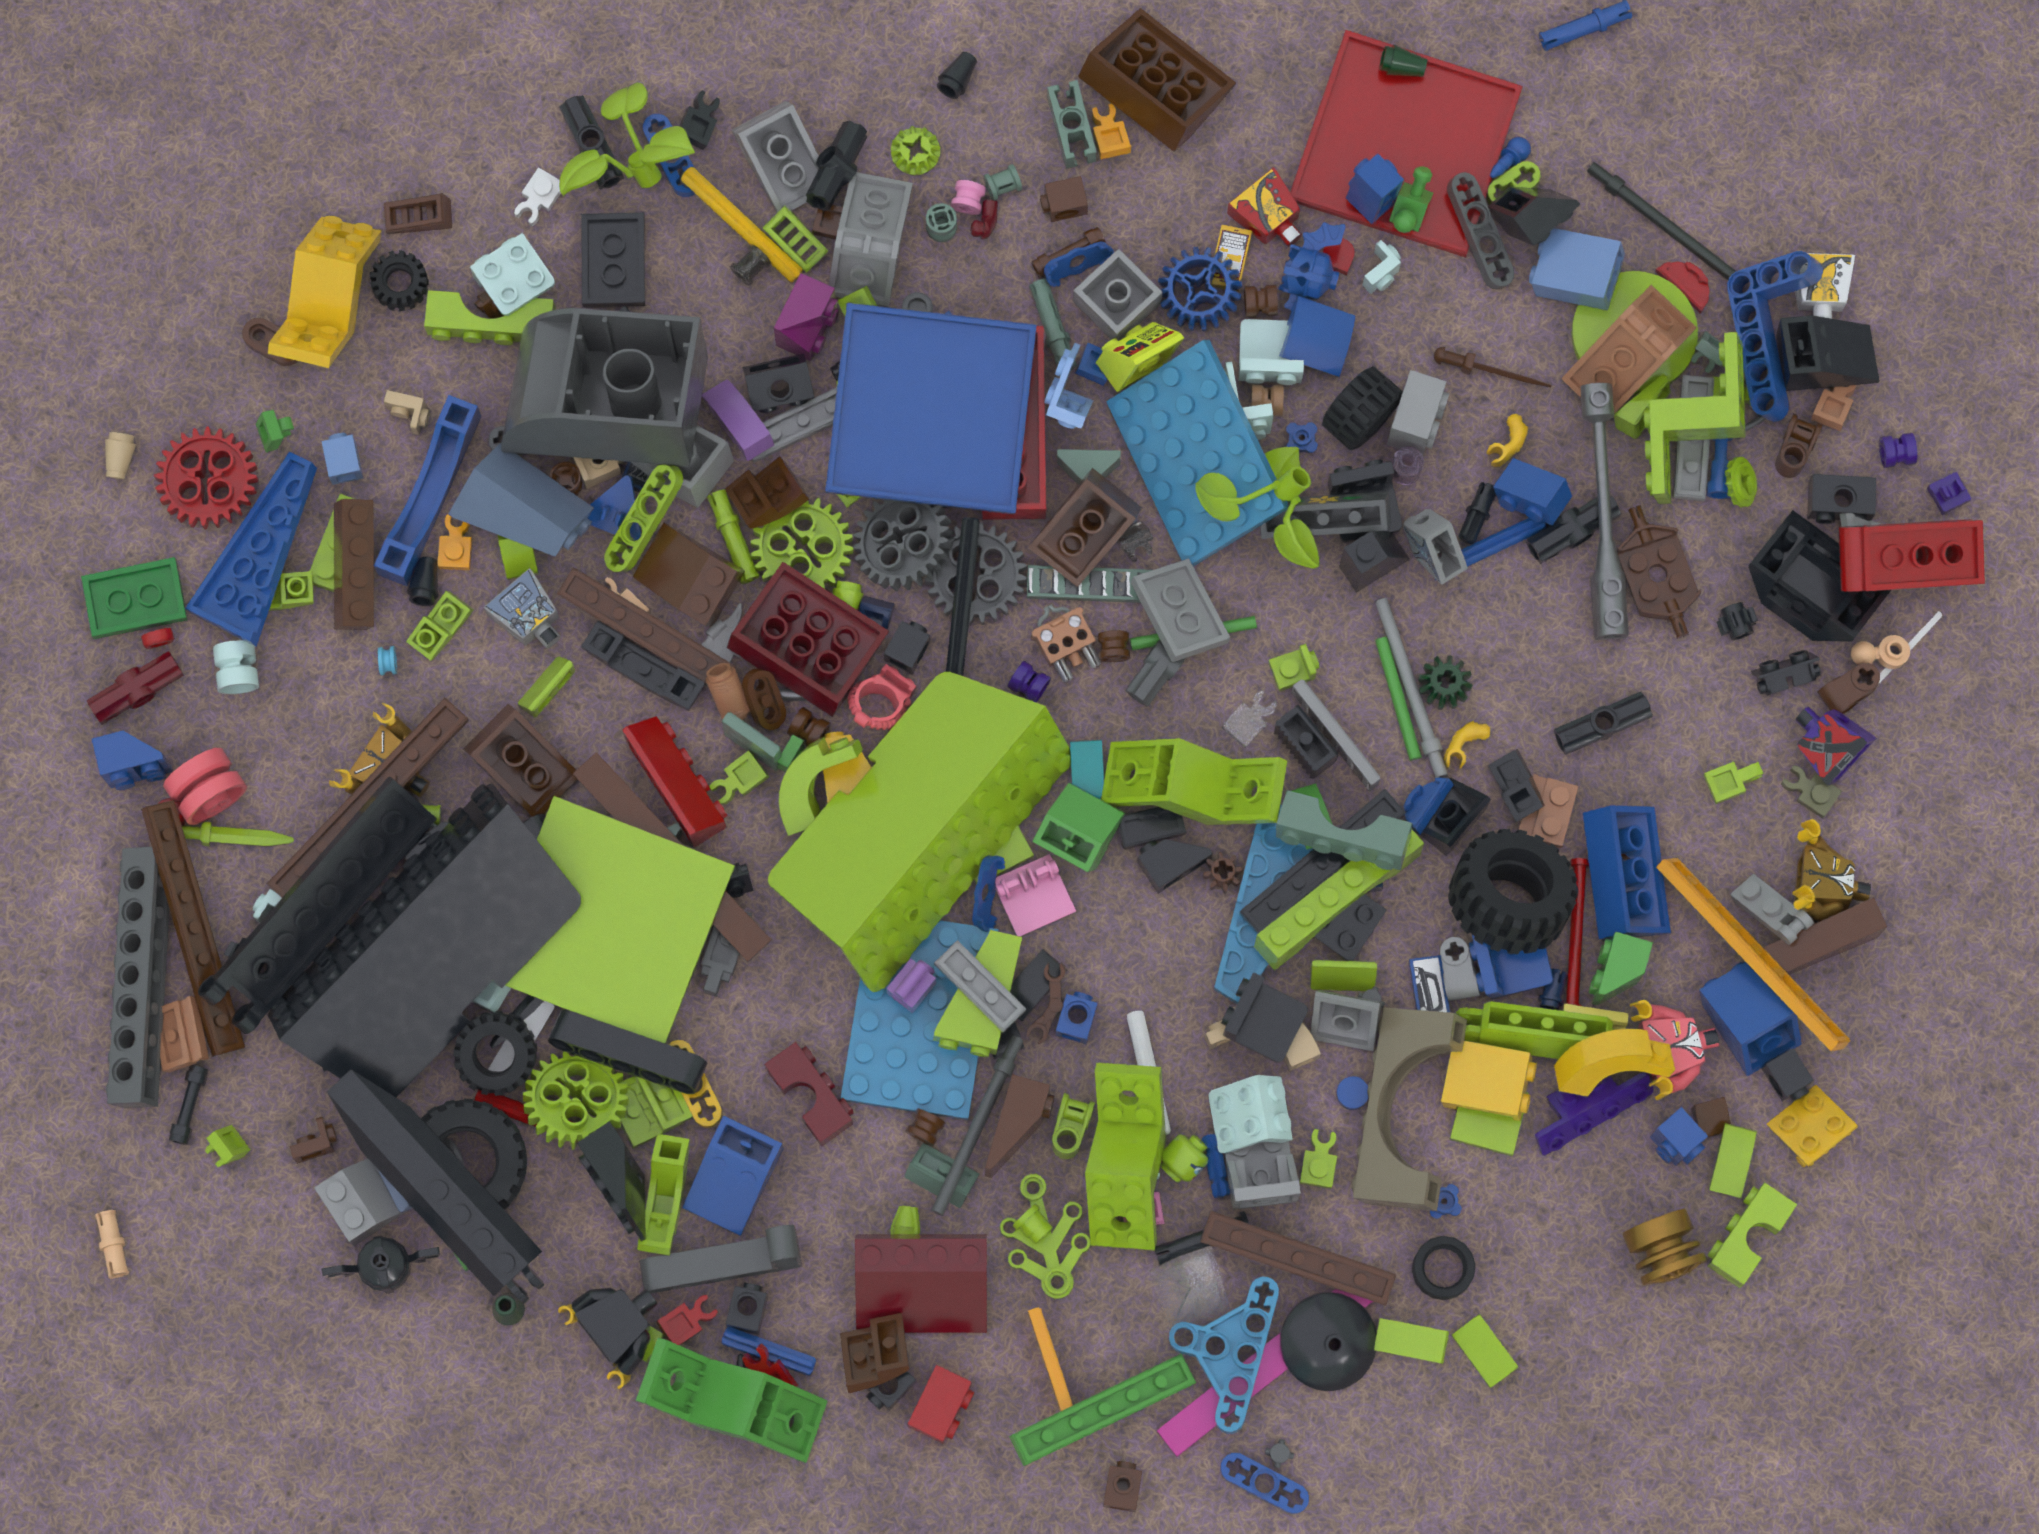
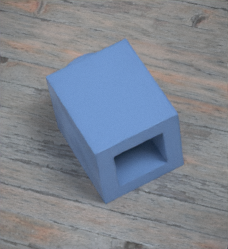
[322,433,363,485]

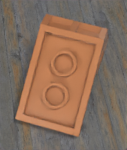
[1561,285,1697,414]

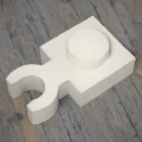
[514,167,561,226]

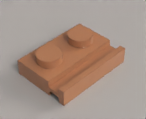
[1518,774,1579,848]
[160,996,209,1073]

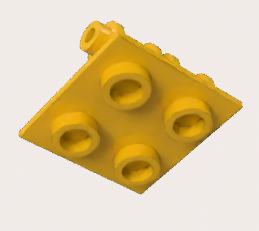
[1766,1085,1858,1168]

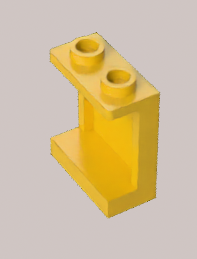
[1441,1041,1537,1121]

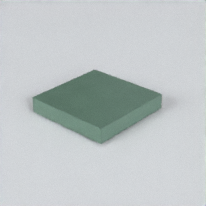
[722,712,781,771]

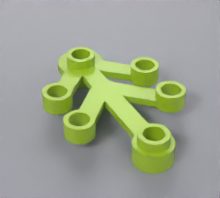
[1000,1174,1090,1299]

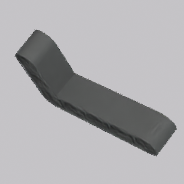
[639,1225,802,1293]

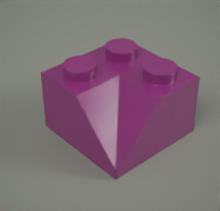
[774,273,839,361]

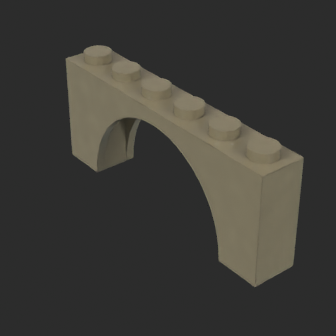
[1352,1007,1467,1211]

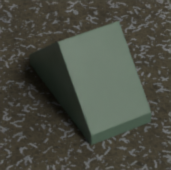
[1057,449,1121,484]

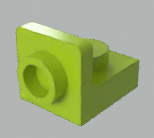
[1268,644,1320,691]

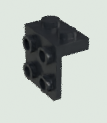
[1327,459,1402,543]
[1221,972,1308,1063]

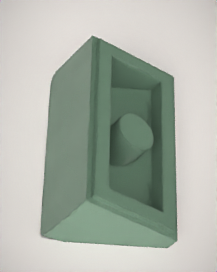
[905,1143,980,1208]

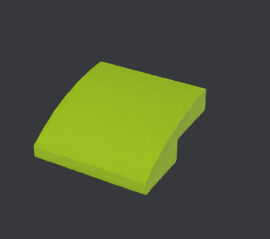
[619,1076,693,1149]

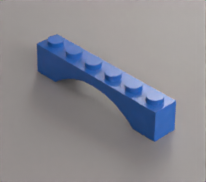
[374,395,482,586]

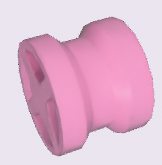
[951,180,986,215]

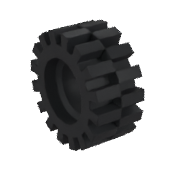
[370,250,429,311]

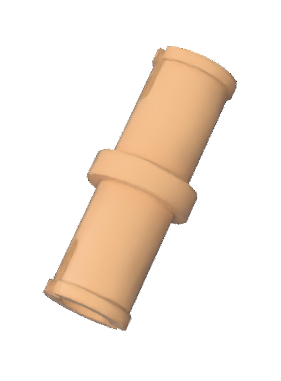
[95,1210,129,1279]

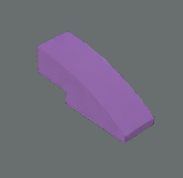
[702,379,774,461]

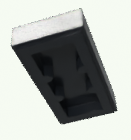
[1118,807,1186,850]

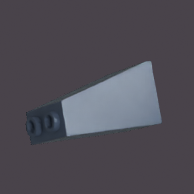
[448,443,594,557]

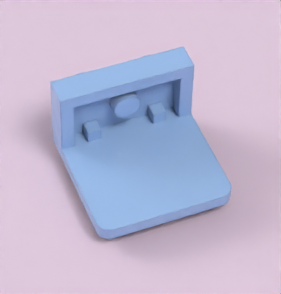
[1044,343,1093,429]

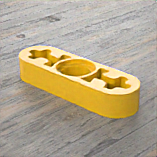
[668,1040,722,1128]

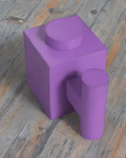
[886,958,936,1014]

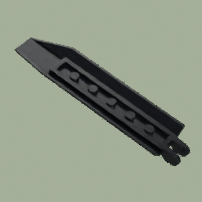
[327,1070,544,1303]

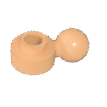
[1851,635,1910,669]

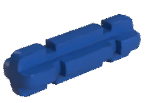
[1202,1134,1230,1198]

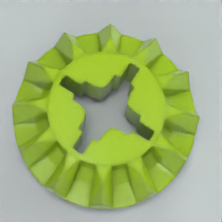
[891,126,940,175]
[1724,457,1757,508]

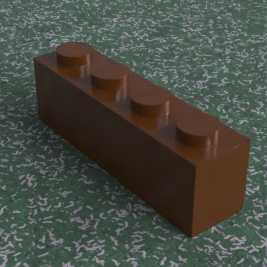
[334,499,374,630]

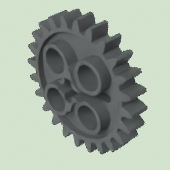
[852,499,954,591]
[924,522,1027,626]

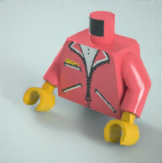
[1630,1000,1719,1100]

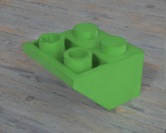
[1032,783,1125,872]
[1588,932,1653,1005]

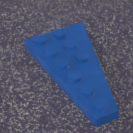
[185,452,317,647]

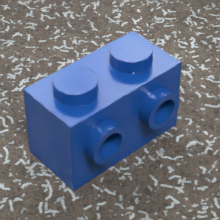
[1346,154,1404,224]
[1493,458,1572,525]
[1650,1107,1708,1166]

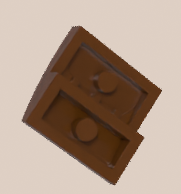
[725,456,809,529]
[840,1313,910,1393]

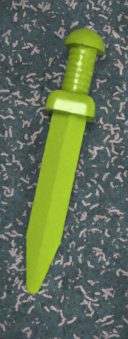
[182,822,294,847]

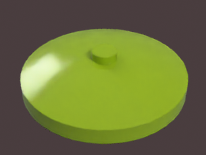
[1571,271,1698,395]

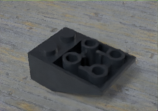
[1776,315,1880,391]
[577,1121,646,1242]

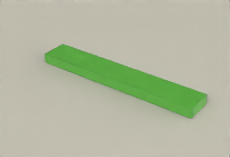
[1009,1353,1196,1466]

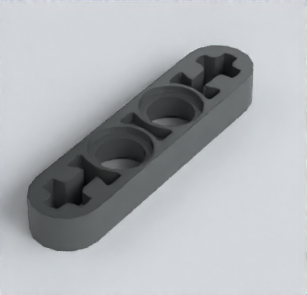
[1447,172,1514,290]

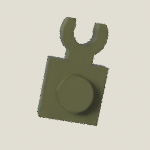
[1781,765,1842,819]

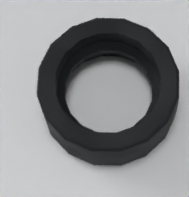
[1412,1236,1476,1300]

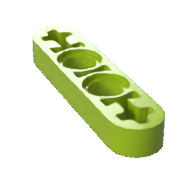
[604,465,683,572]

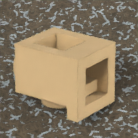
[573,457,623,489]

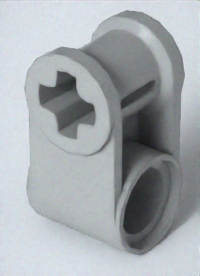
[1440,937,1480,1002]

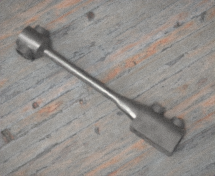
[1580,383,1629,640]

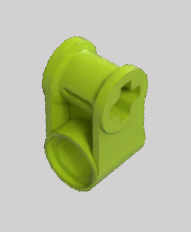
[1052,1093,1095,1159]

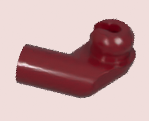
[970,200,998,239]

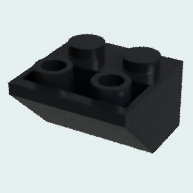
[1488,186,1580,246]

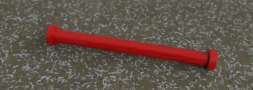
[1562,858,1589,1010]

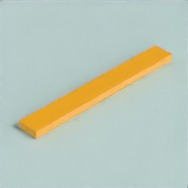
[1656,858,1850,1051]

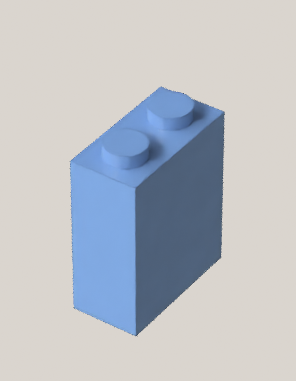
[1529,228,1625,310]

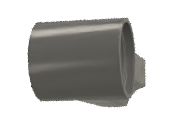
[1125,639,1185,707]

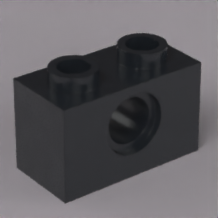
[742,353,814,413]
[1807,474,1876,524]

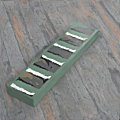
[1027,565,1152,603]

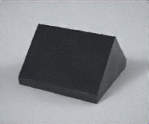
[1421,777,1491,856]

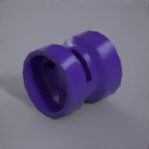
[1879,433,1917,468]
[1007,661,1051,703]

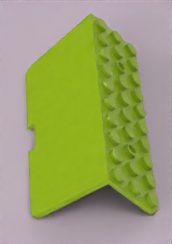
[768,672,1071,992]

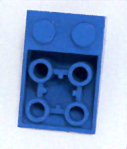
[682,1116,784,1236]

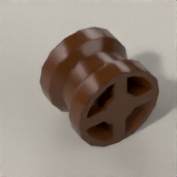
[1098,630,1130,662]
[905,1108,946,1146]

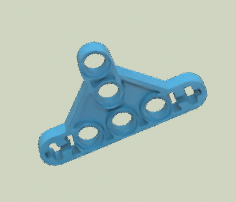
[1169,1277,1279,1434]

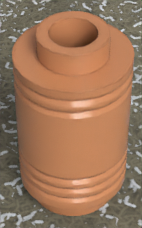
[706,663,750,720]

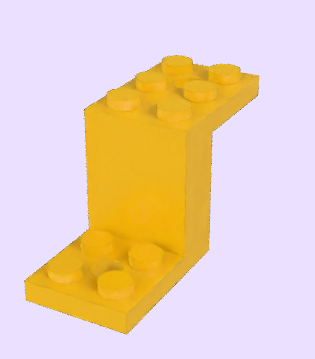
[268,216,382,368]

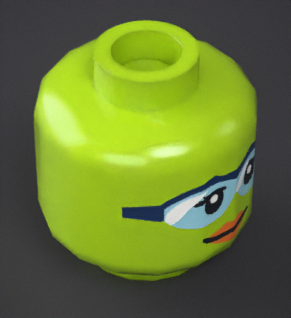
[1160,1134,1208,1183]

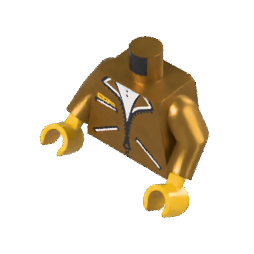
[329,703,430,797]
[1792,819,1871,922]

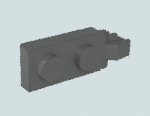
[701,911,752,997]

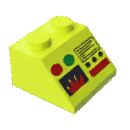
[1096,322,1184,392]

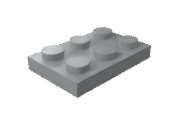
[1131,559,1230,662]

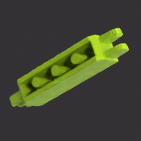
[1456,1001,1615,1059]

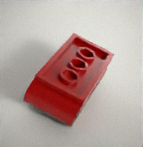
[1839,519,1985,591]

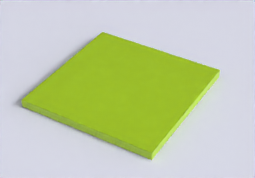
[492,796,735,1044]

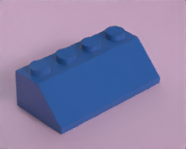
[1583,805,1671,939]

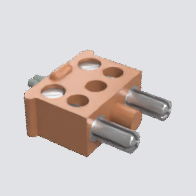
[1031,604,1101,682]

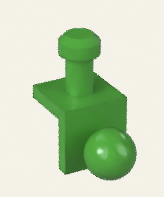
[1389,166,1433,233]

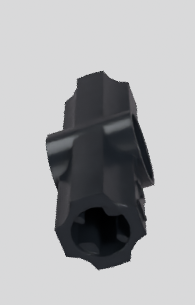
[559,95,624,189]
[806,121,867,211]
[1526,495,1621,564]
[1554,691,1653,755]

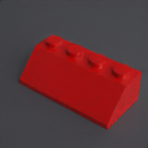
[622,716,728,848]

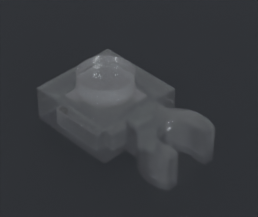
[1222,690,1277,749]

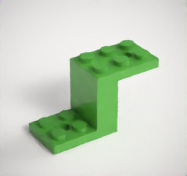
[636,1338,828,1463]

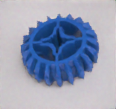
[1158,247,1242,331]

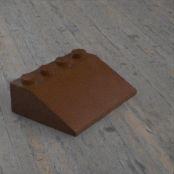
[1078,8,1236,152]

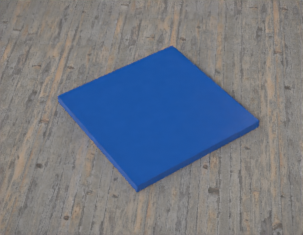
[825,303,1037,514]

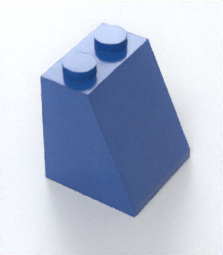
[1699,962,1802,1077]

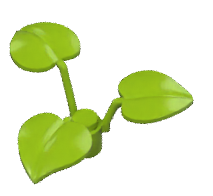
[559,82,695,197]
[1195,447,1319,569]

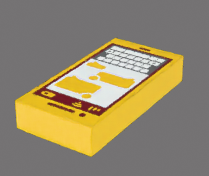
[1211,225,1252,292]

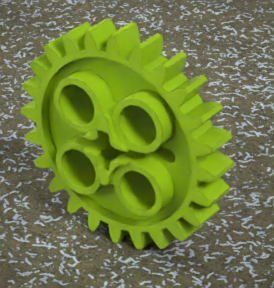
[750,498,854,589]
[523,1051,629,1150]

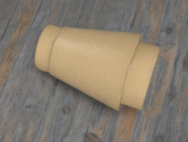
[105,432,137,479]

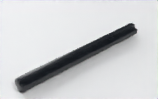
[946,517,980,676]

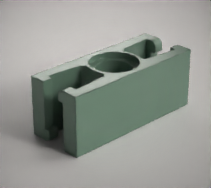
[1047,80,1096,169]

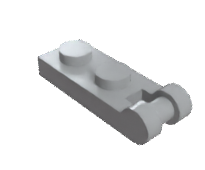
[1730,874,1814,945]

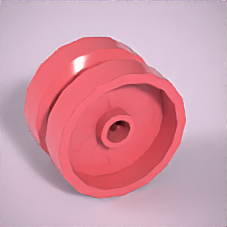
[163,748,247,825]

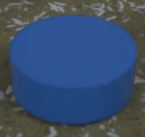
[1336,1076,1368,1110]

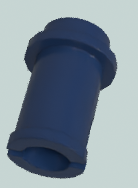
[1538,968,1568,1010]

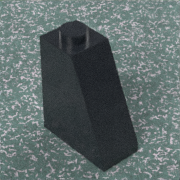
[1339,531,1410,593]

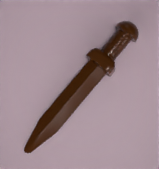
[1433,347,1551,388]

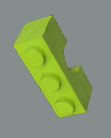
[1707,1182,1798,1288]

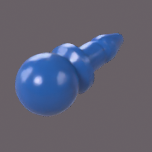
[1490,137,1531,178]

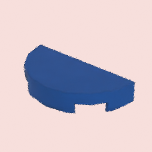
[1404,777,1454,835]

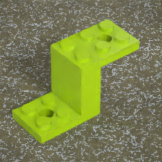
[1644,332,1746,504]
[1101,738,1288,825]
[1085,1063,1166,1250]

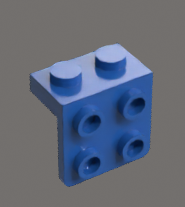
[1469,934,1554,999]

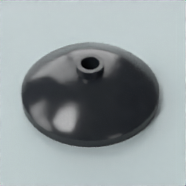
[1280,1292,1377,1391]

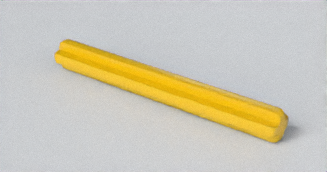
[681,167,803,282]

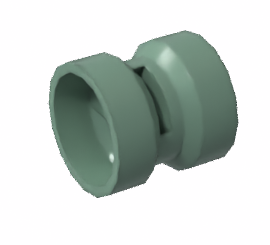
[926,203,957,242]

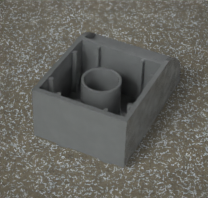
[501,308,708,466]

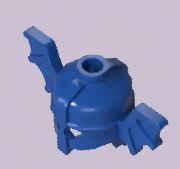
[1279,222,1346,311]

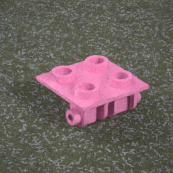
[995,854,1076,937]

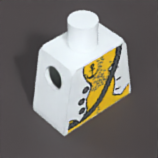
[1795,253,1855,319]

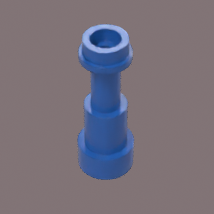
[1707,438,1733,499]

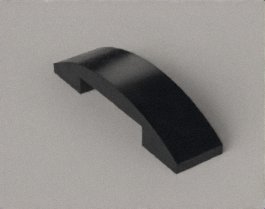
[581,620,706,711]

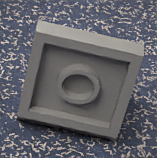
[829,172,913,307]
[1224,1141,1301,1210]

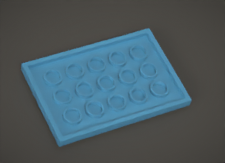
[1106,340,1289,567]
[840,920,998,1120]

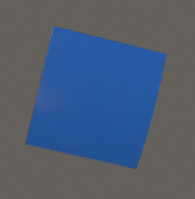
[1279,295,1356,377]

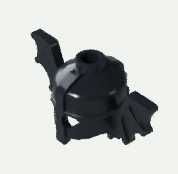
[321,1235,440,1294]

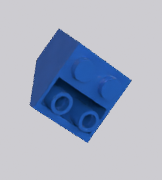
[92,730,173,790]

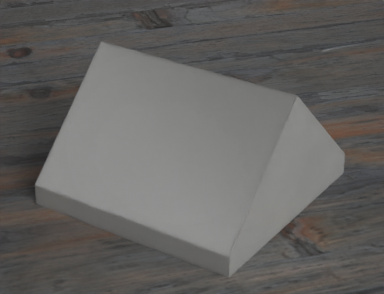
[1311,990,1382,1051]

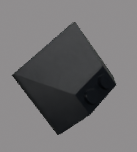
[1748,510,1891,642]

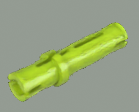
[707,489,760,584]

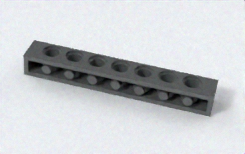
[106,846,170,1108]

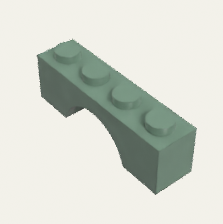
[1276,790,1412,870]

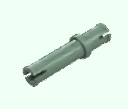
[1029,279,1077,370]

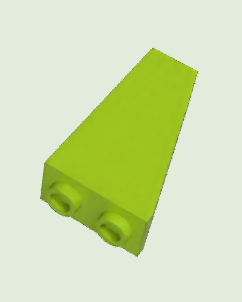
[933,930,1022,1058]

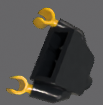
[558,1288,658,1389]

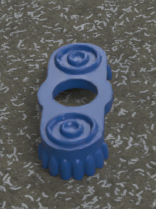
[1044,241,1114,287]
[972,855,1005,932]

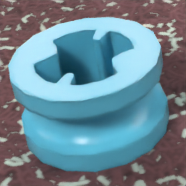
[378,646,397,675]

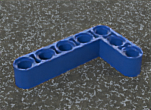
[1727,251,1823,422]

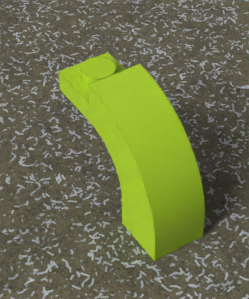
[779,737,863,836]
[637,1134,689,1256]

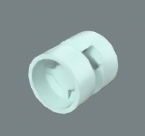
[213,640,259,694]

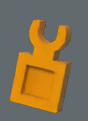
[1092,104,1131,160]
[437,514,472,570]

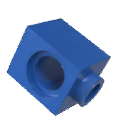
[1055,992,1098,1045]

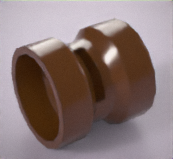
[1244,284,1278,317]
[549,461,582,496]
[787,707,831,746]

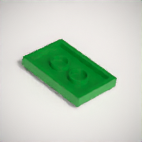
[81,557,188,639]

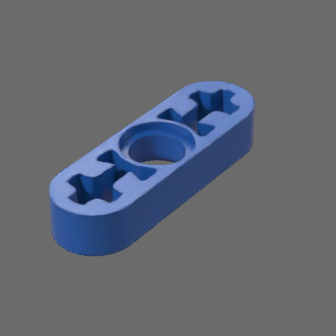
[643,114,695,197]
[1220,1453,1309,1514]

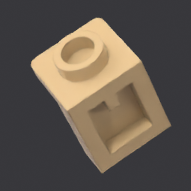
[384,390,430,435]

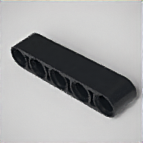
[548,1010,708,1094]

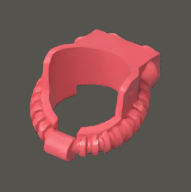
[847,664,916,731]

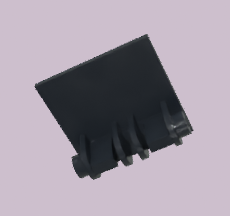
[1313,894,1387,961]

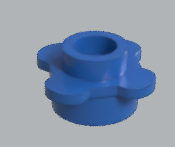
[1286,422,1318,453]
[1430,1184,1462,1219]

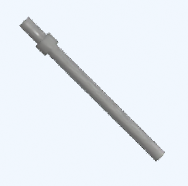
[1375,598,1448,778]

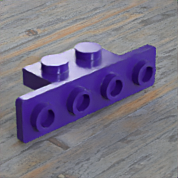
[1535,1072,1654,1156]

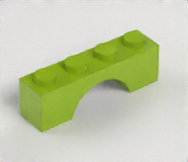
[424,290,556,345]

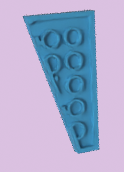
[1214,804,1313,1004]

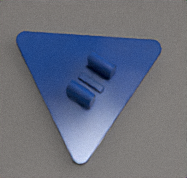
[588,475,642,540]

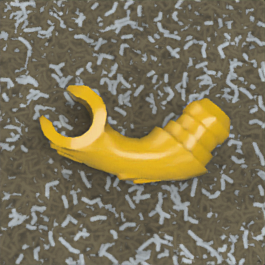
[1486,414,1529,467]
[1444,720,1490,769]

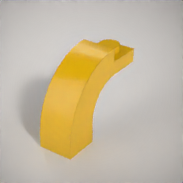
[1554,1029,1675,1097]

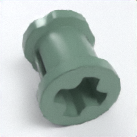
[983,164,1022,201]

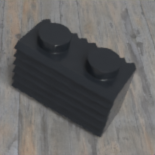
[1274,705,1338,779]

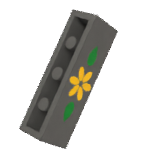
[1260,491,1391,539]

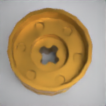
[1622,1208,1707,1286]

